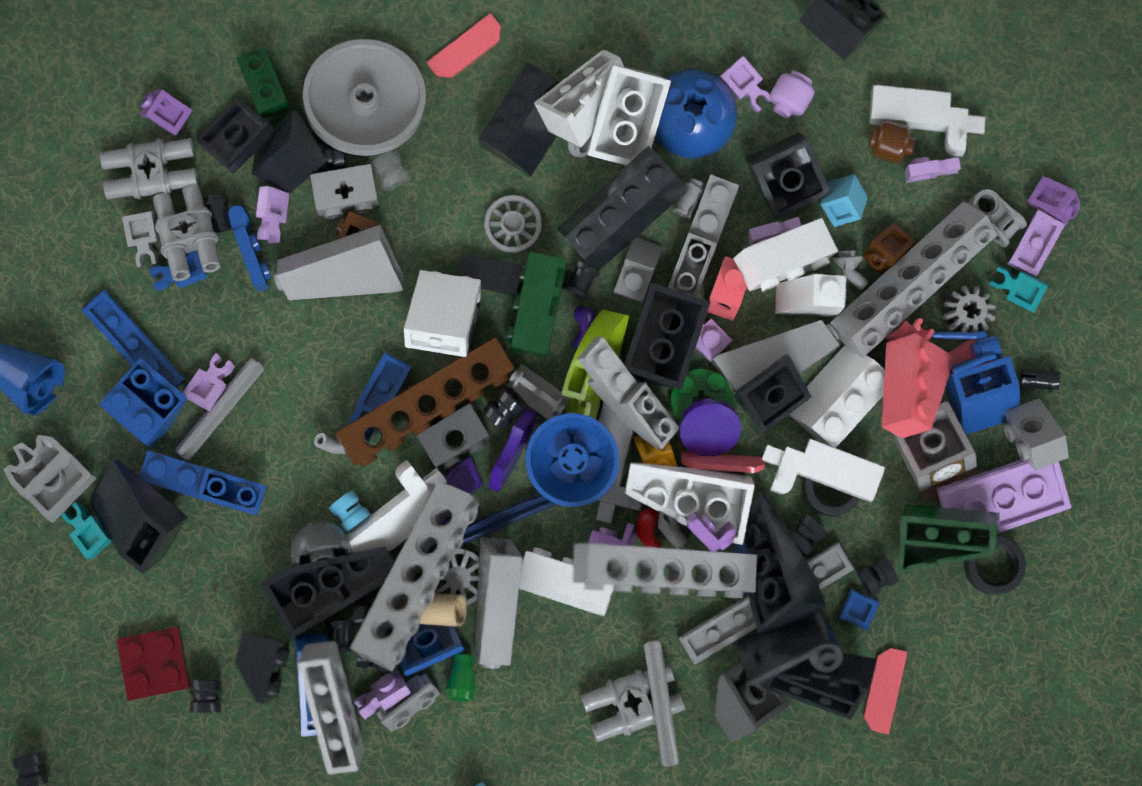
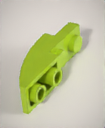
[561,309,629,419]

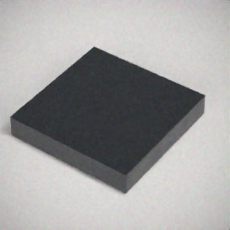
[195,97,276,174]

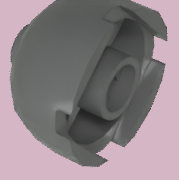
[289,521,353,566]

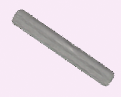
[175,358,264,461]
[644,641,679,766]

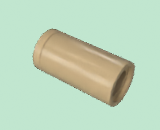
[399,594,467,626]

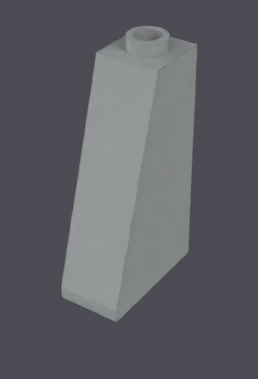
[274,225,404,300]
[711,320,839,394]
[474,537,522,669]

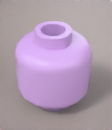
[769,71,815,118]

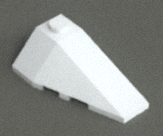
[625,462,754,545]

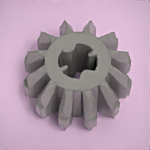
[943,286,996,333]

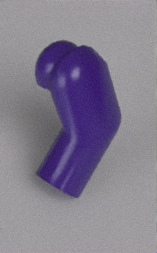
[571,306,596,349]

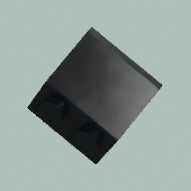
[744,132,831,220]

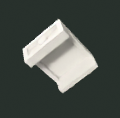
[404,270,481,357]

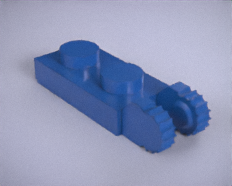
[228,205,272,292]
[348,352,413,442]

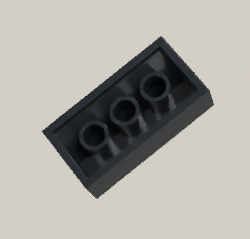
[557,146,688,271]

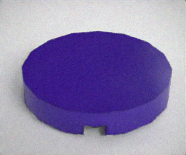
[679,399,741,456]

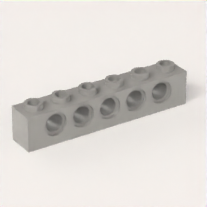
[830,201,997,357]
[350,481,479,671]
[573,544,757,598]

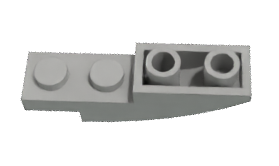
[668,175,739,297]
[577,337,679,450]

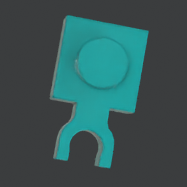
[989,265,1049,313]
[61,502,112,559]

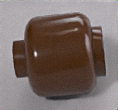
[868,120,915,164]

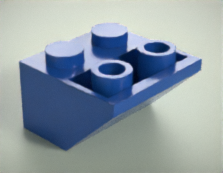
[946,356,1020,434]
[99,358,188,448]

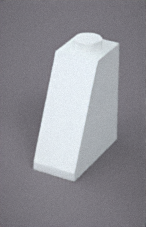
[775,274,846,318]

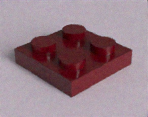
[116,627,190,701]

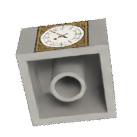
[892,401,977,492]

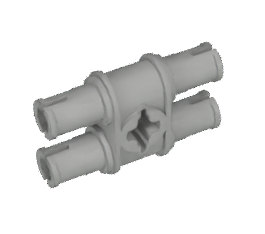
[100,138,199,200]
[153,185,220,281]
[580,663,685,742]

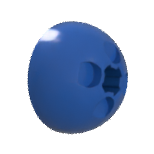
[655,69,737,158]
[526,413,619,507]

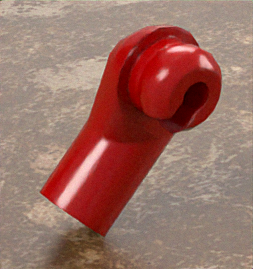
[635,507,662,548]

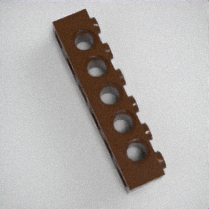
[333,337,514,468]

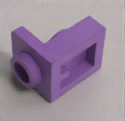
[140,89,192,136]
[1028,176,1080,227]
[685,511,736,553]
[588,523,637,546]

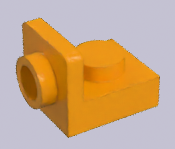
[633,435,677,467]

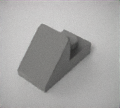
[613,237,663,304]

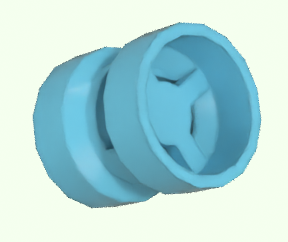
[328,490,372,533]

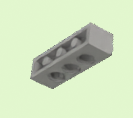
[297,641,365,774]

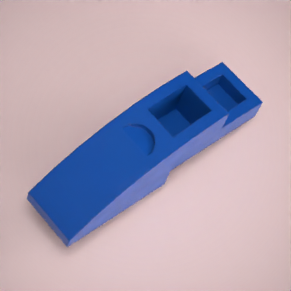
[139,450,267,516]

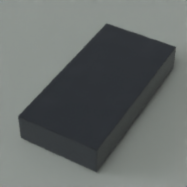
[458,253,522,297]

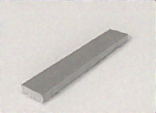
[678,542,854,665]

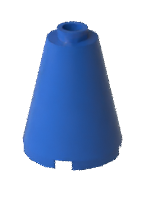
[0,342,65,416]

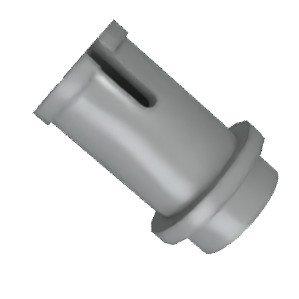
[673,178,706,219]

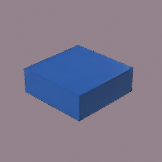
[838,589,880,631]

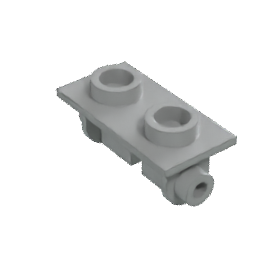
[507,364,569,420]
[375,672,441,732]

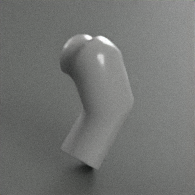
[314,433,345,454]
[658,511,689,549]

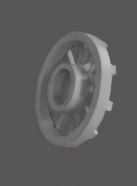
[484,195,541,253]
[434,549,479,606]

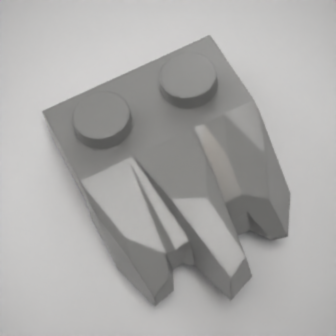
[3,435,96,523]

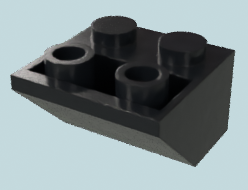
[799,0,887,60]
[235,632,290,704]

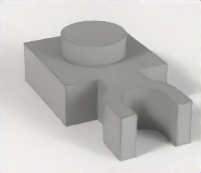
[122,211,160,267]

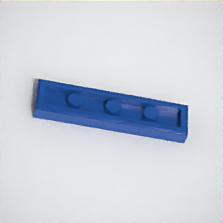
[81,289,186,388]

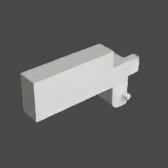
[869,85,985,157]
[762,439,885,502]
[347,460,447,553]

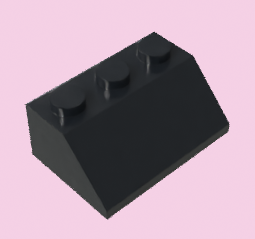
[479,62,559,177]
[624,283,710,390]

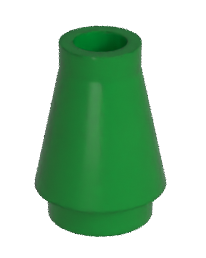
[445,654,476,702]

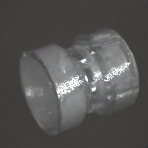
[371,150,411,192]

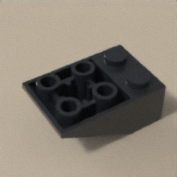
[90,459,188,574]

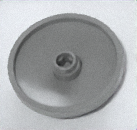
[303,39,426,156]

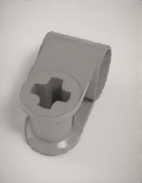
[968,189,1027,247]

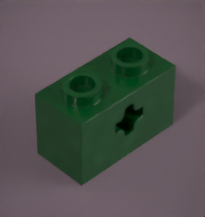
[236,46,291,120]

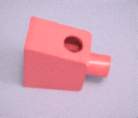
[707,256,747,321]

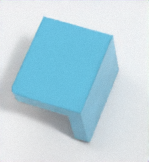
[820,174,868,227]

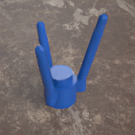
[931,330,1001,374]

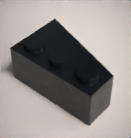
[762,653,877,720]

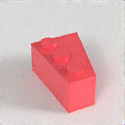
[882,333,955,438]

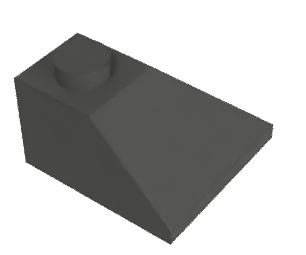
[715,655,790,743]

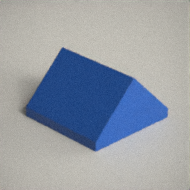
[389,624,465,676]

